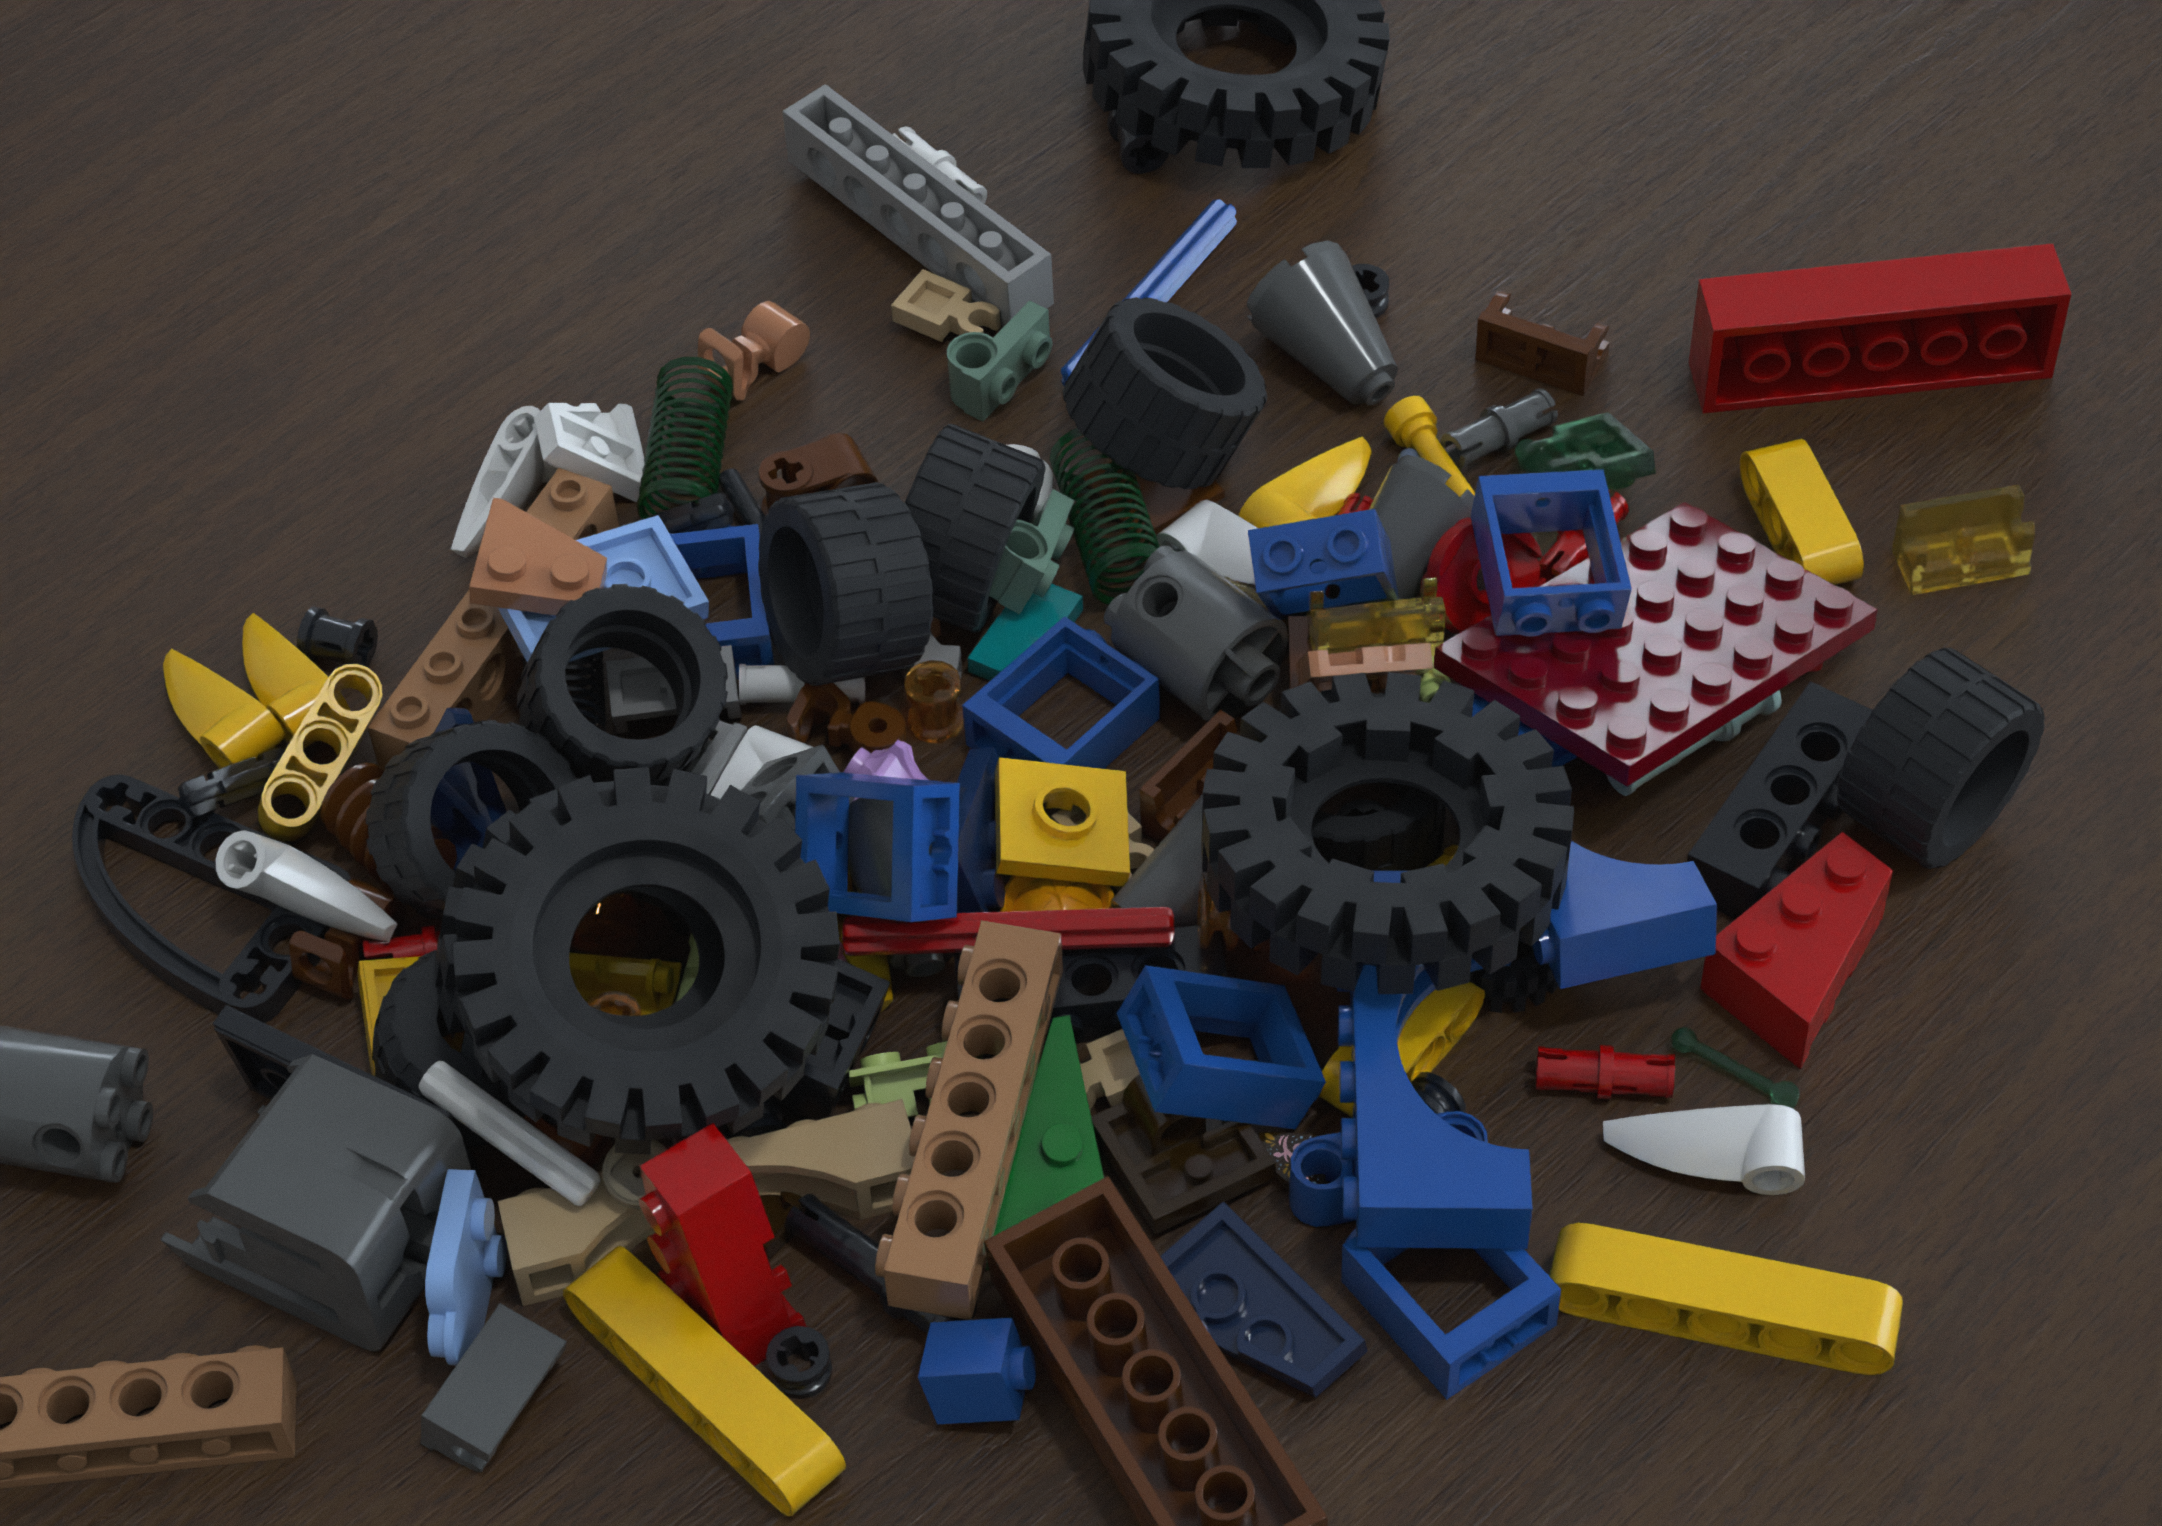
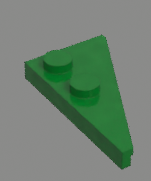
[985,1015,1104,1270]

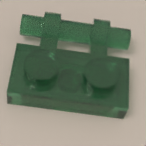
[1515,412,1656,490]

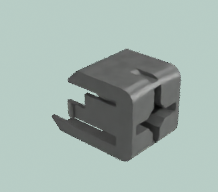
[160,1054,471,1351]

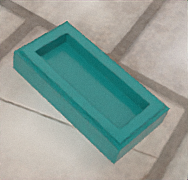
[967,583,1083,681]

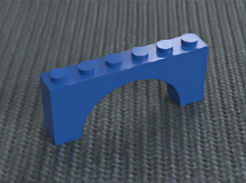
[1472,693,1717,989]
[1337,871,1533,1249]

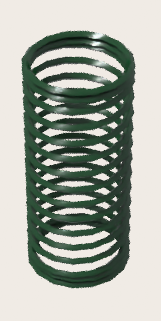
[637,357,733,530]
[1049,428,1160,605]

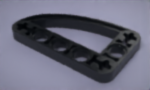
[72,774,351,1023]

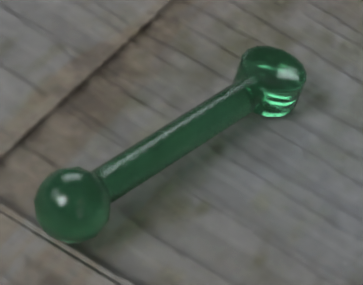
[1671,1027,1800,1109]

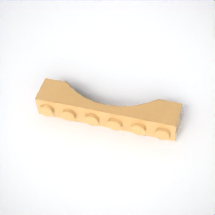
[497,1099,915,1306]

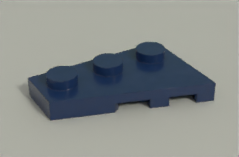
[929,746,1006,913]
[1160,1202,1368,1398]

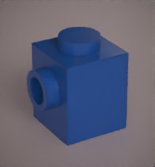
[918,1318,1036,1424]

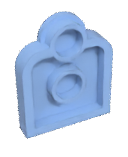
[425,1169,507,1365]

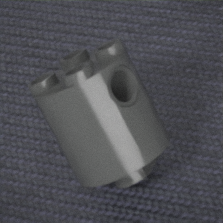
[1104,546,1289,722]
[0,1026,153,1183]

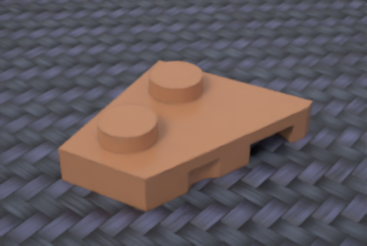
[469,498,607,616]
[1296,643,1433,693]

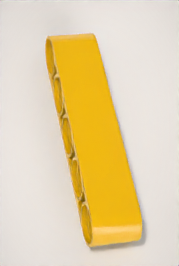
[1549,1223,1903,1375]
[563,1246,846,1517]

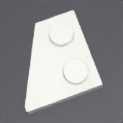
[534,403,644,502]

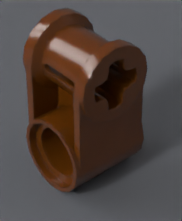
[758,433,878,516]

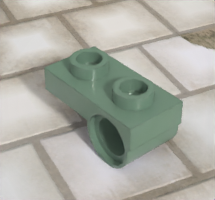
[947,300,1052,422]
[989,489,1074,614]

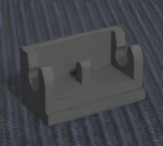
[420,1303,567,1472]

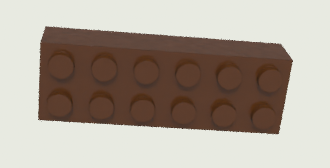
[984,1176,1328,1526]

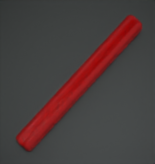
[842,907,1175,956]

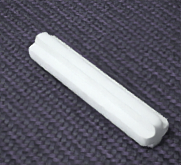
[418,1061,601,1206]

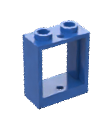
[1470,470,1632,637]
[1248,509,1399,620]
[669,524,774,679]
[962,616,1160,809]
[795,773,960,922]
[1117,965,1326,1129]
[1341,1229,1561,1400]

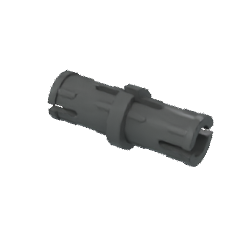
[1440,388,1558,469]

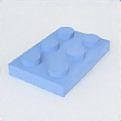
[497,515,709,662]

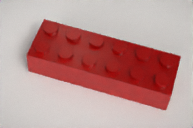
[1688,244,2072,414]

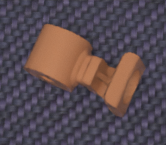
[697,301,810,401]

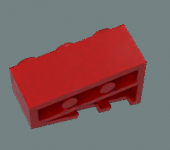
[1700,832,1893,1070]
[639,1123,807,1367]

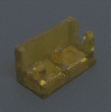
[1892,484,2035,595]
[1307,577,1446,657]

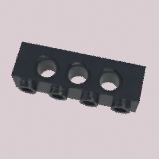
[1687,681,1872,919]
[953,923,1228,1056]

